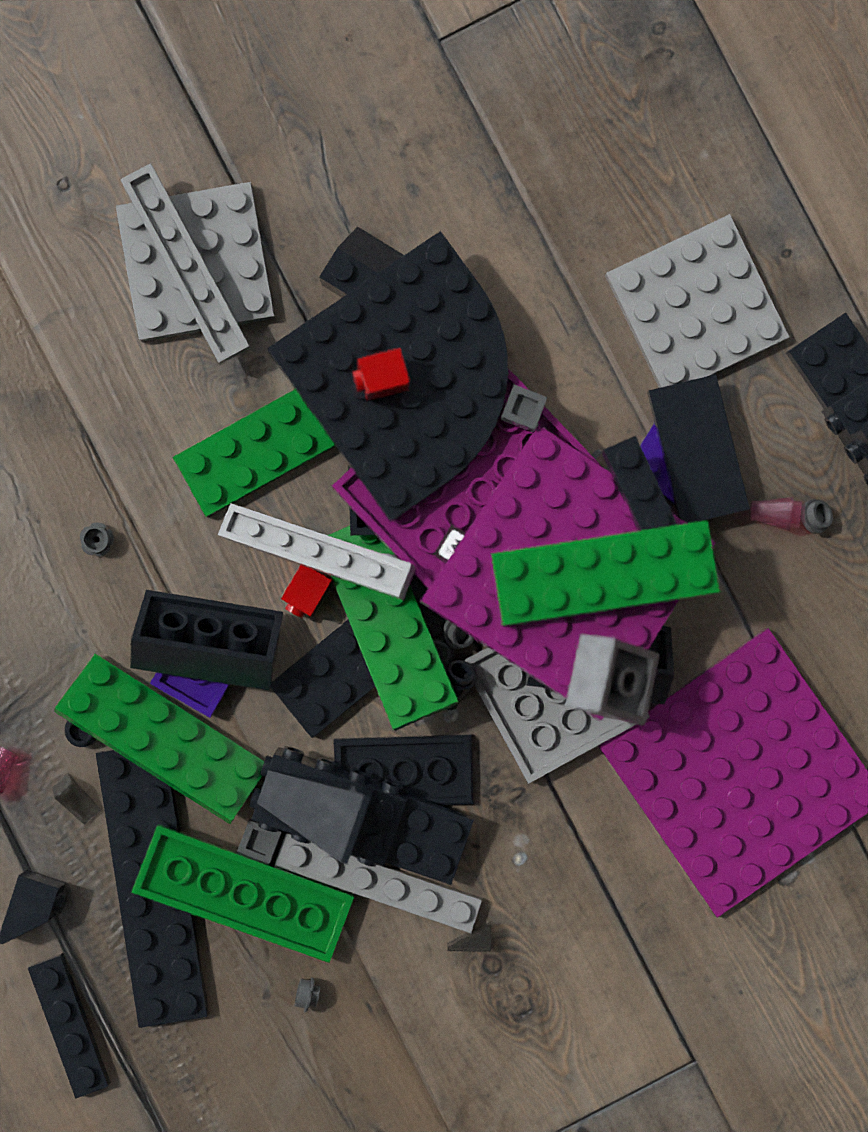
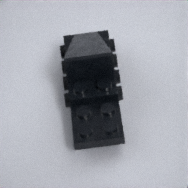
[786,312,868,485]
[249,746,474,885]

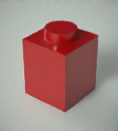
[353,348,409,401]
[281,565,333,619]

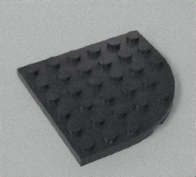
[267,231,508,523]

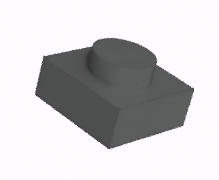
[501,385,547,432]
[237,818,282,865]

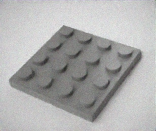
[116,182,275,342]
[605,214,789,388]
[463,647,650,784]

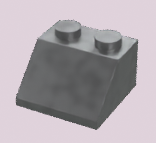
[566,634,659,725]

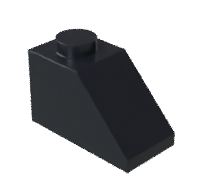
[0,870,68,944]

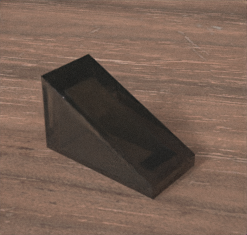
[52,773,101,825]
[447,922,491,952]

